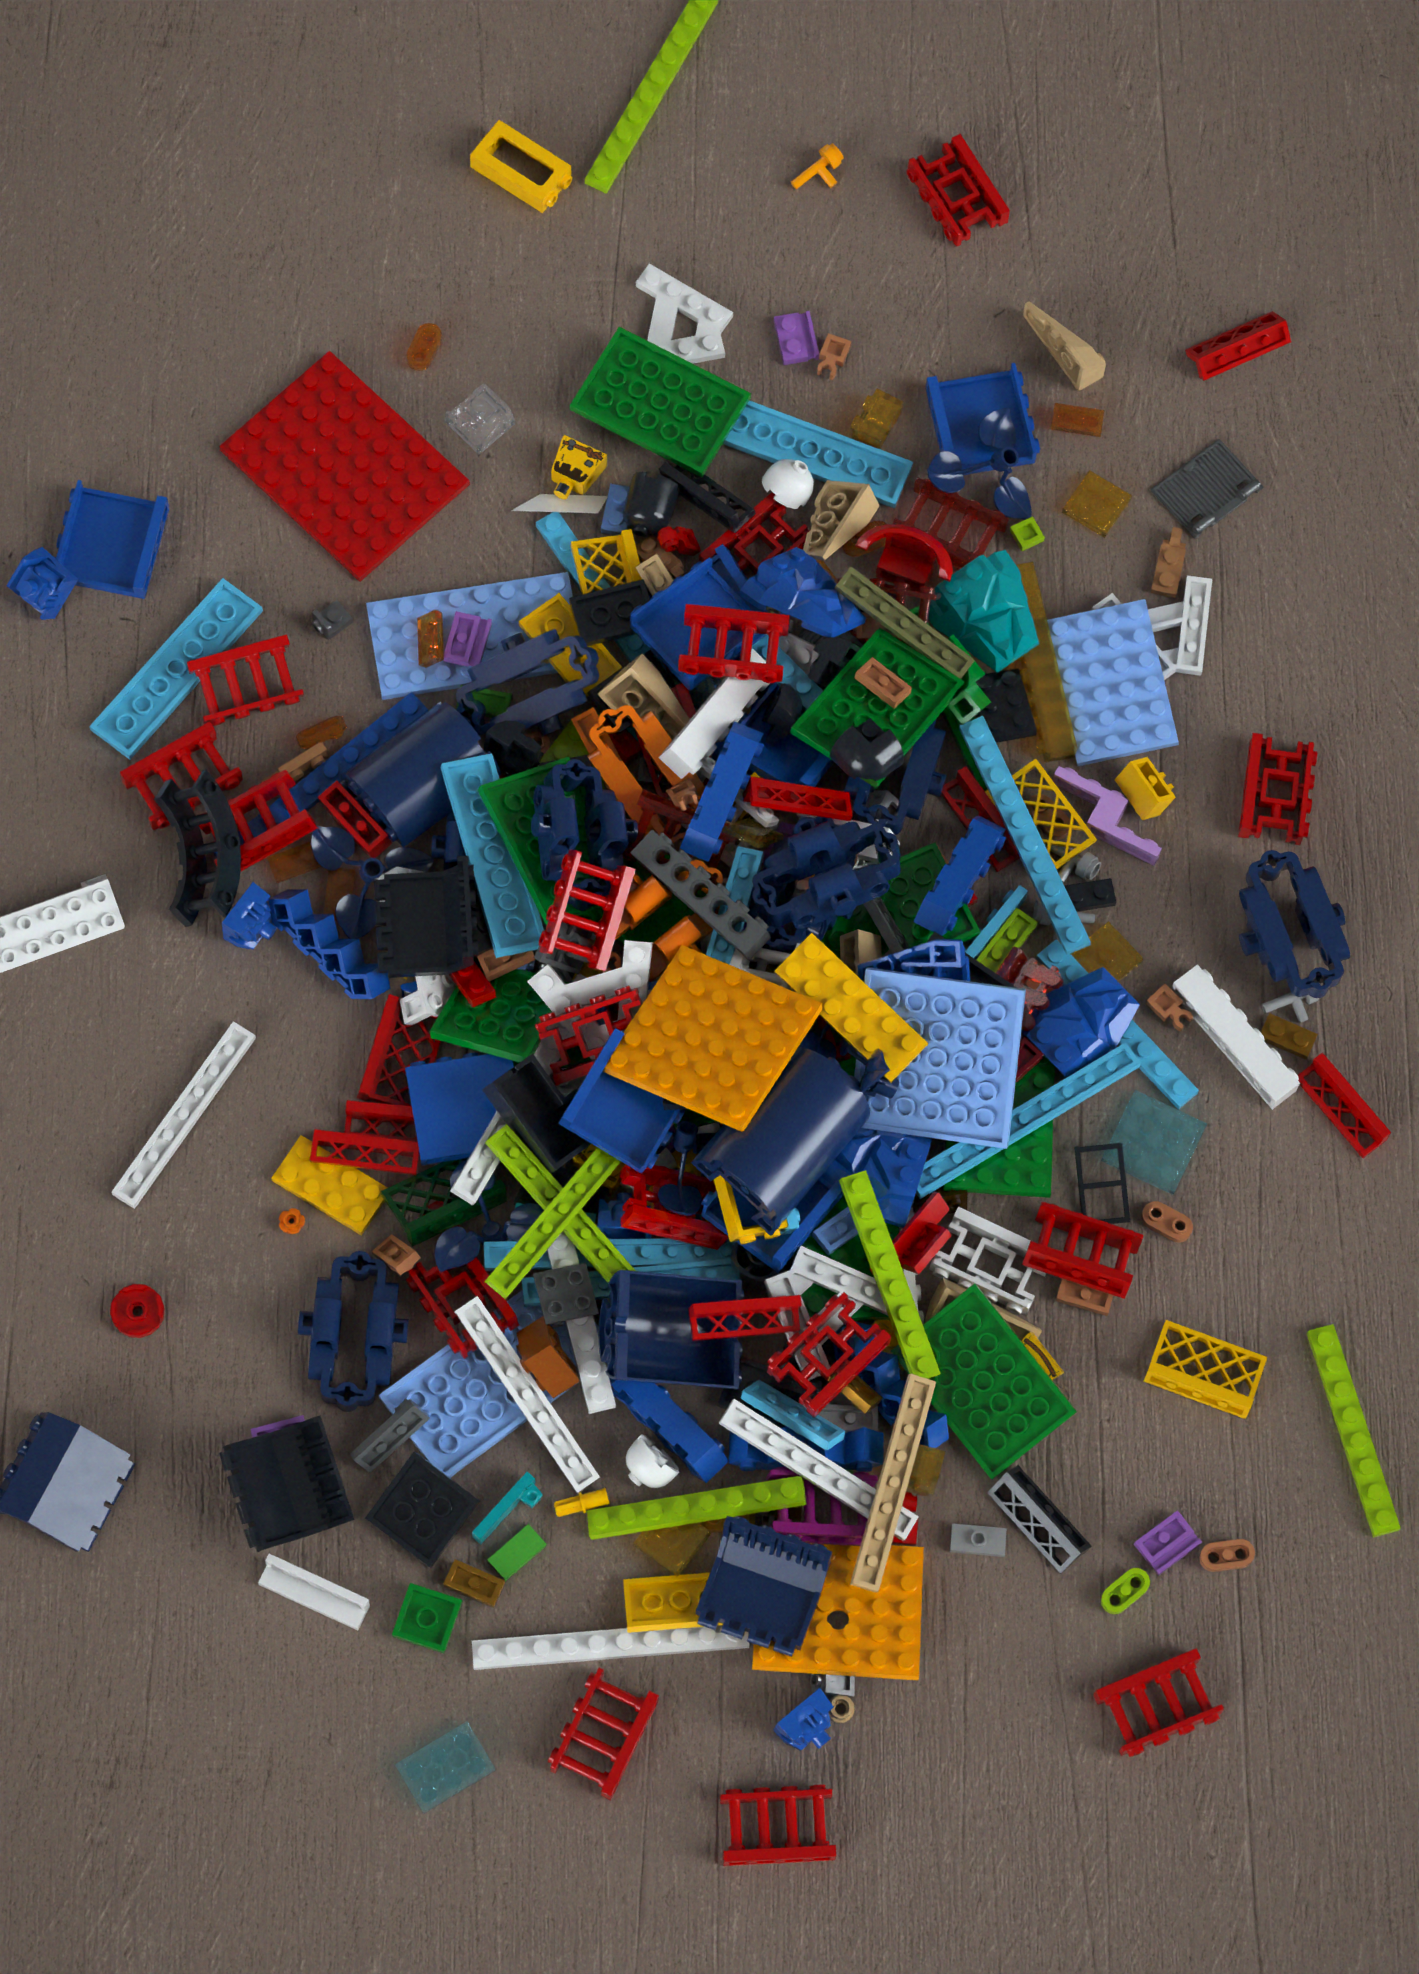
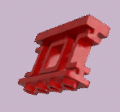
[906,134,1010,247]
[699,492,811,575]
[1238,733,1318,845]
[535,985,642,1085]
[619,1165,729,1250]
[405,1257,520,1359]
[767,1292,892,1418]

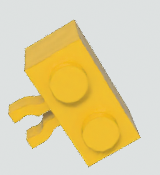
[1115,757,1176,821]

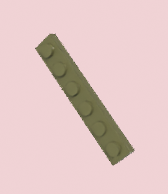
[834,567,975,679]

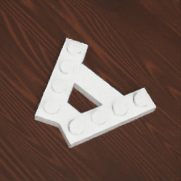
[636,264,733,364]
[1092,575,1212,680]
[527,940,653,1059]
[764,1246,888,1381]

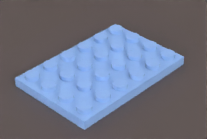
[1045,599,1179,767]

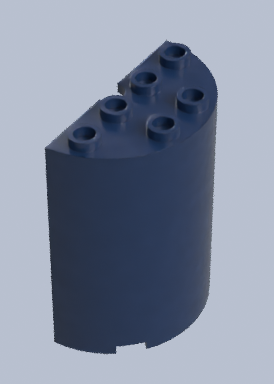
[339,702,501,848]
[598,1270,744,1389]

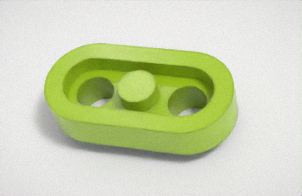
[1101,1568,1150,1614]

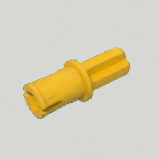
[554,1488,609,1517]

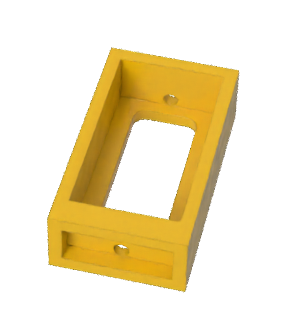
[470,120,572,213]
[714,1175,788,1244]

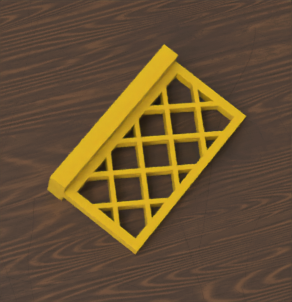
[570,529,643,595]
[985,759,1097,870]
[1143,1320,1267,1419]

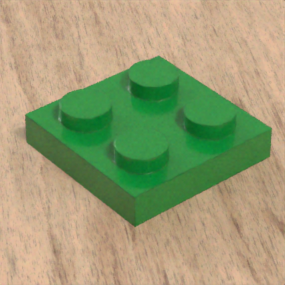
[392,1583,462,1654]

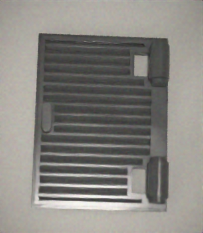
[1150,439,1263,539]

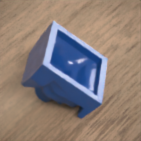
[6,547,78,620]
[222,882,277,950]
[598,1193,651,1239]
[773,1688,834,1751]

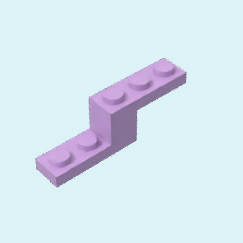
[1053,766,1162,866]

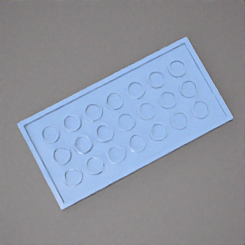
[366,572,573,700]
[379,1269,606,1477]

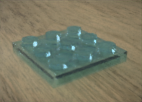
[1101,1090,1207,1195]

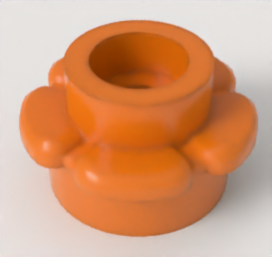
[279,1208,305,1234]

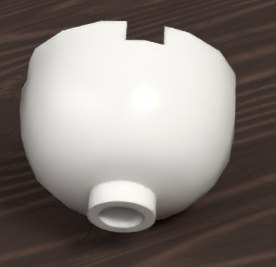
[762,459,814,509]
[626,1434,679,1488]

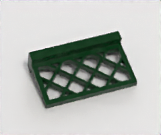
[381,1158,507,1247]

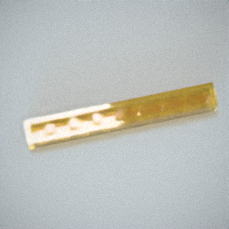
[1016,562,1077,763]

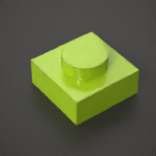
[1010,516,1045,551]

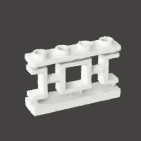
[929,1207,1046,1315]

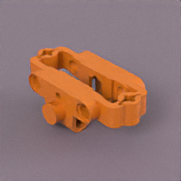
[587,705,705,844]
[598,860,723,982]

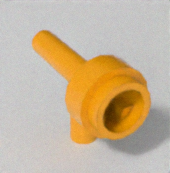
[791,143,844,190]

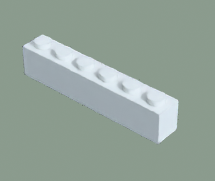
[658,648,770,779]
[1171,964,1300,1109]

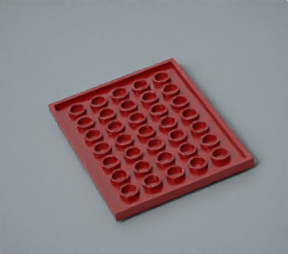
[219,350,470,582]

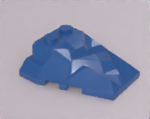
[739,547,866,638]
[857,939,970,982]
[1021,967,1140,1079]
[821,1128,932,1228]

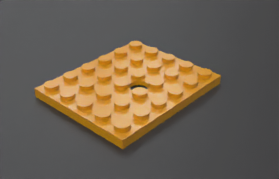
[752,1543,924,1680]

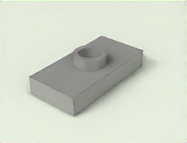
[950,1523,1007,1557]

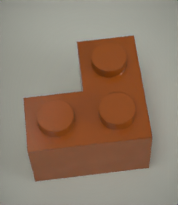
[516,1316,580,1398]

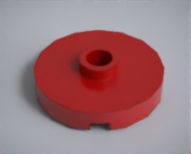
[110,1284,165,1338]

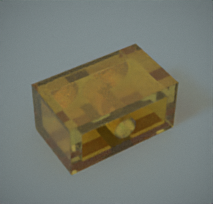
[850,388,903,449]
[907,1444,946,1496]

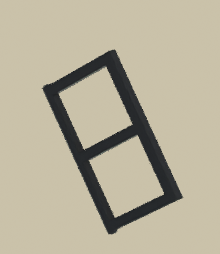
[1074,1143,1130,1224]

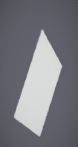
[511,494,608,513]

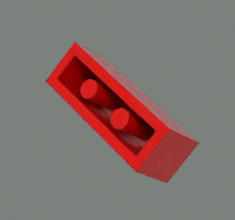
[317,780,392,858]

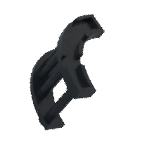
[154,769,241,927]

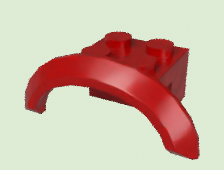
[855,524,953,595]

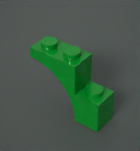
[948,634,991,725]

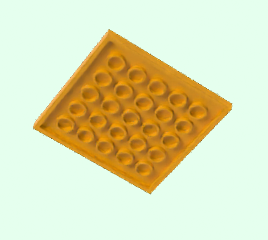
[602,945,822,1132]

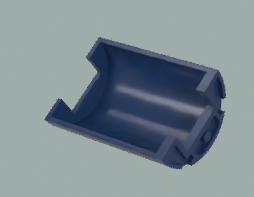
[691,1045,870,1236]

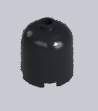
[623,472,681,537]

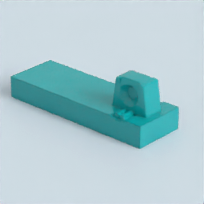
[472,1472,543,1545]

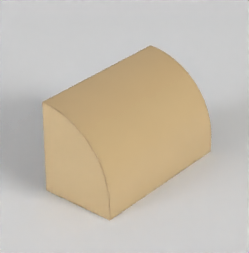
[840,929,882,976]

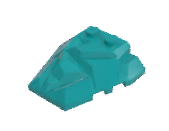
[921,550,1040,673]

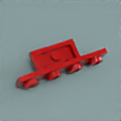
[870,1192,952,1276]

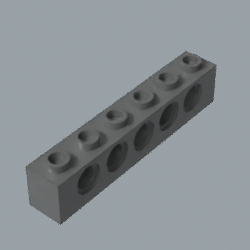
[631,830,771,961]

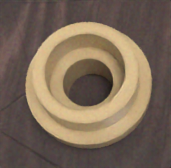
[829,1695,855,1723]

